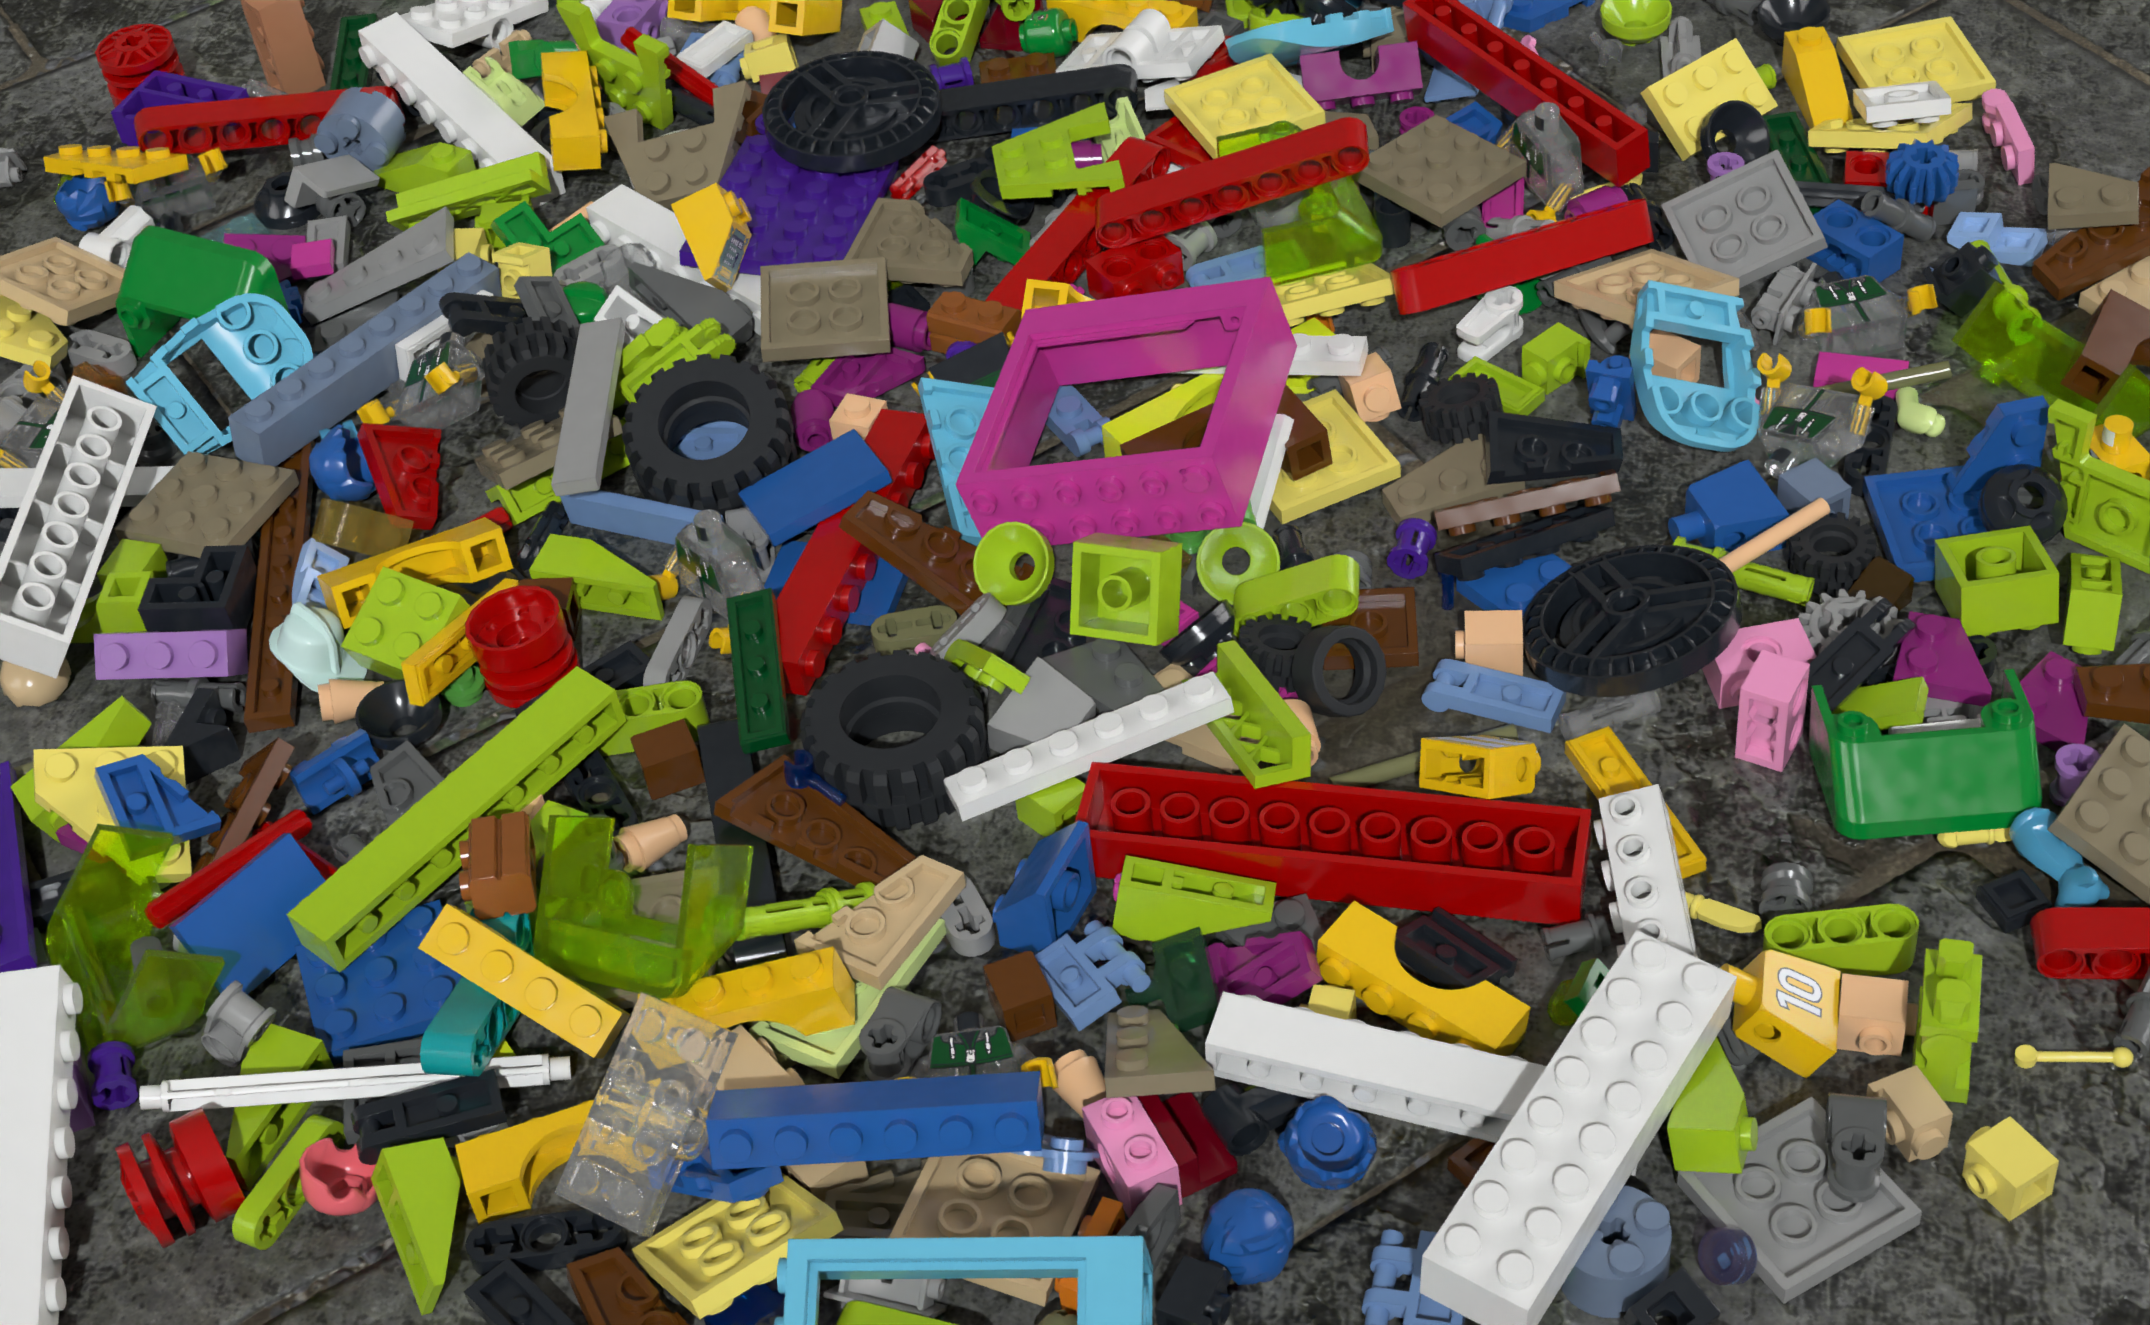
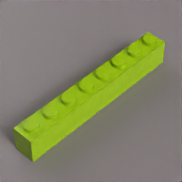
[287,666,627,973]

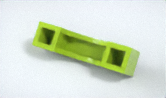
[70,571,155,643]

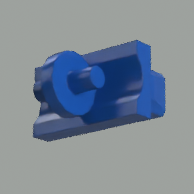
[1585,355,1637,428]
[289,728,380,815]

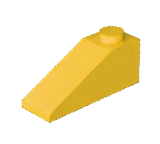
[1781,26,1853,129]

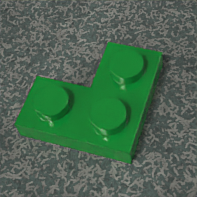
[491,201,605,276]

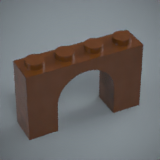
[2060,289,2150,406]
[1120,384,1333,482]

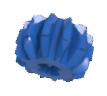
[1885,139,1959,207]

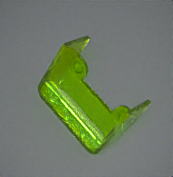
[1216,121,1383,286]
[1951,280,2150,439]
[534,815,754,999]
[46,824,225,1057]

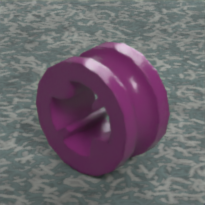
[1399,106,1435,135]

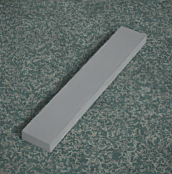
[551,317,626,496]

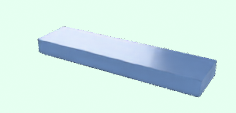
[560,490,729,555]

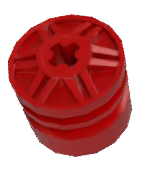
[95,23,186,108]
[465,586,580,708]
[115,1106,245,1249]

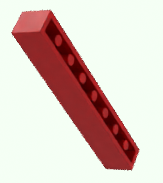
[1402,0,1650,187]
[776,409,935,696]

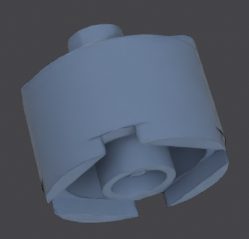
[314,87,407,171]
[1562,1185,1672,1318]

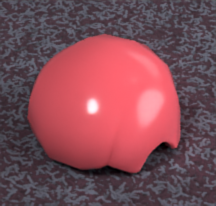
[299,1138,378,1216]

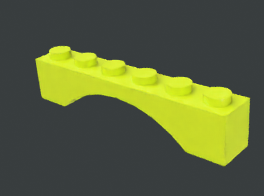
[1101,317,1336,458]

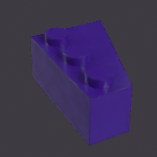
[111,70,249,146]

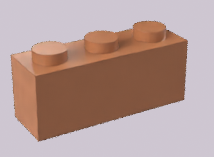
[240,0,326,95]

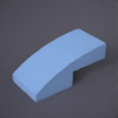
[1947,212,2048,267]
[292,538,350,610]

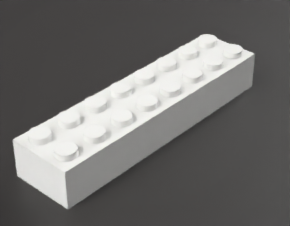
[0,375,157,678]
[1419,930,1737,1325]

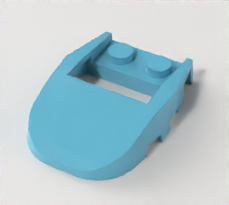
[1225,8,1394,67]
[1630,280,1762,452]
[125,293,313,455]

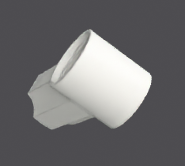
[79,205,155,269]

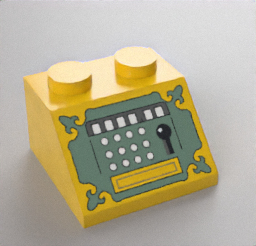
[671,183,752,292]

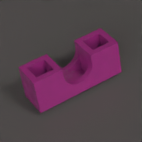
[1297,41,1423,112]

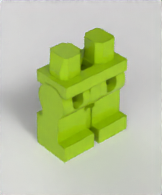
[1912,938,1983,1104]

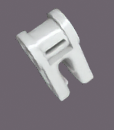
[1456,285,1523,362]

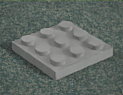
[1661,149,1828,288]
[1677,1096,1922,1304]

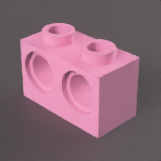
[1735,650,1810,772]

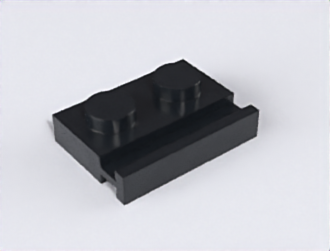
[1395,906,1518,990]

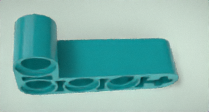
[420,908,534,1077]

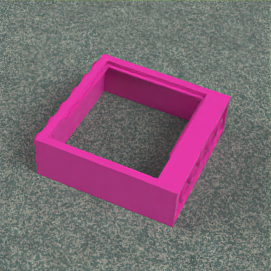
[955,277,1297,545]

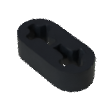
[923,158,995,207]

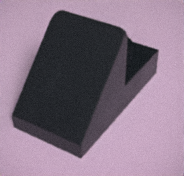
[164,688,241,785]

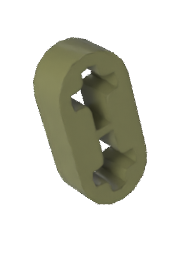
[871,605,958,656]

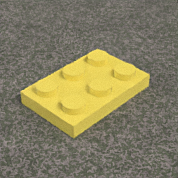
[1640,38,1778,161]

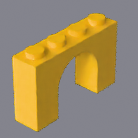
[667,0,842,36]

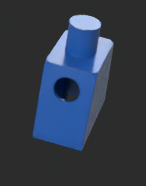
[1668,460,1789,553]

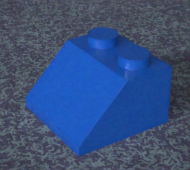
[992,821,1097,955]

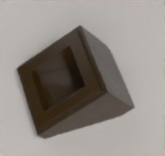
[1848,556,1914,613]

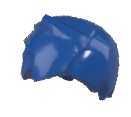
[55,174,121,231]
[309,425,376,508]
[1277,1095,1377,1190]
[1201,1188,1294,1285]

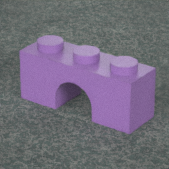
[94,629,248,680]

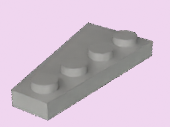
[303,206,454,326]

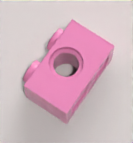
[1702,618,1817,709]
[1082,1096,1183,1218]

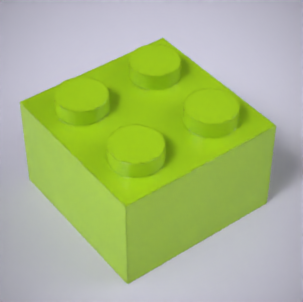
[1935,525,2059,636]
[1070,532,1183,646]
[341,566,470,695]

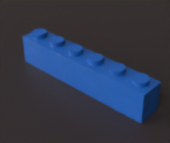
[706,1071,1045,1170]

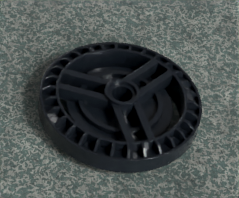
[762,51,942,173]
[1522,545,1743,697]

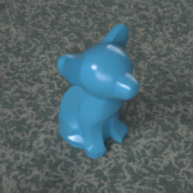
[2009,807,2110,908]

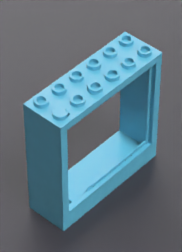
[774,1236,1153,1325]

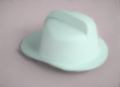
[269,602,367,692]

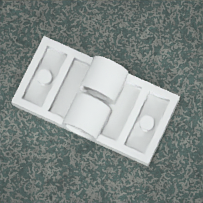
[400,0,549,51]
[1055,9,1225,82]

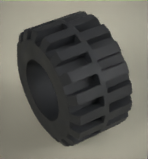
[482,316,579,430]

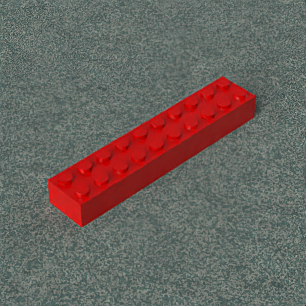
[1075,762,1592,925]

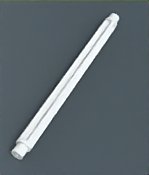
[139,1054,571,1112]

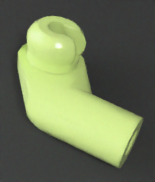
[1895,387,1946,437]

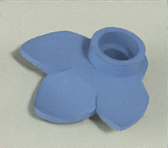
[1010,1133,1100,1175]

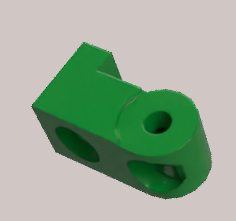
[508,39,578,80]

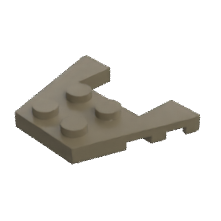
[604,80,752,209]

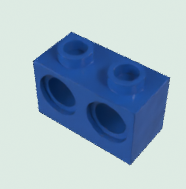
[1806,199,1904,286]

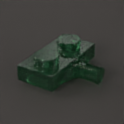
[1125,927,1220,1033]

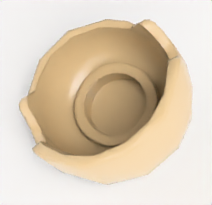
[0,658,71,707]

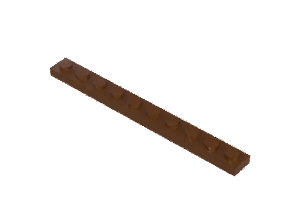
[244,438,317,733]

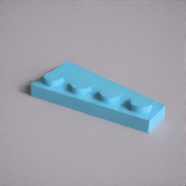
[918,377,994,546]

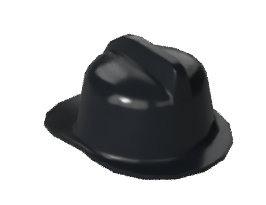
[970,170,1034,225]

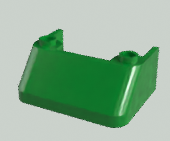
[116,225,291,358]
[1809,669,2042,840]

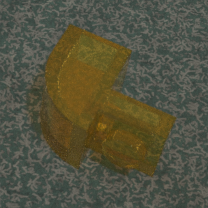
[311,498,414,556]

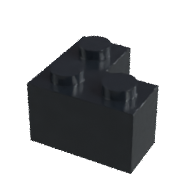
[138,545,257,632]

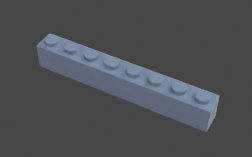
[228,252,502,467]

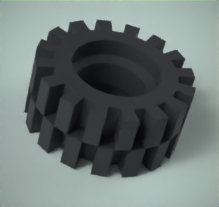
[1419,373,1504,444]
[1788,512,1877,597]
[1238,614,1316,693]

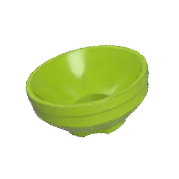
[1600,0,1672,46]
[973,521,1055,606]
[1196,521,1280,605]

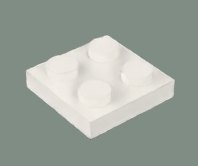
[1853,81,1951,128]

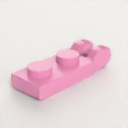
[1982,88,2035,185]

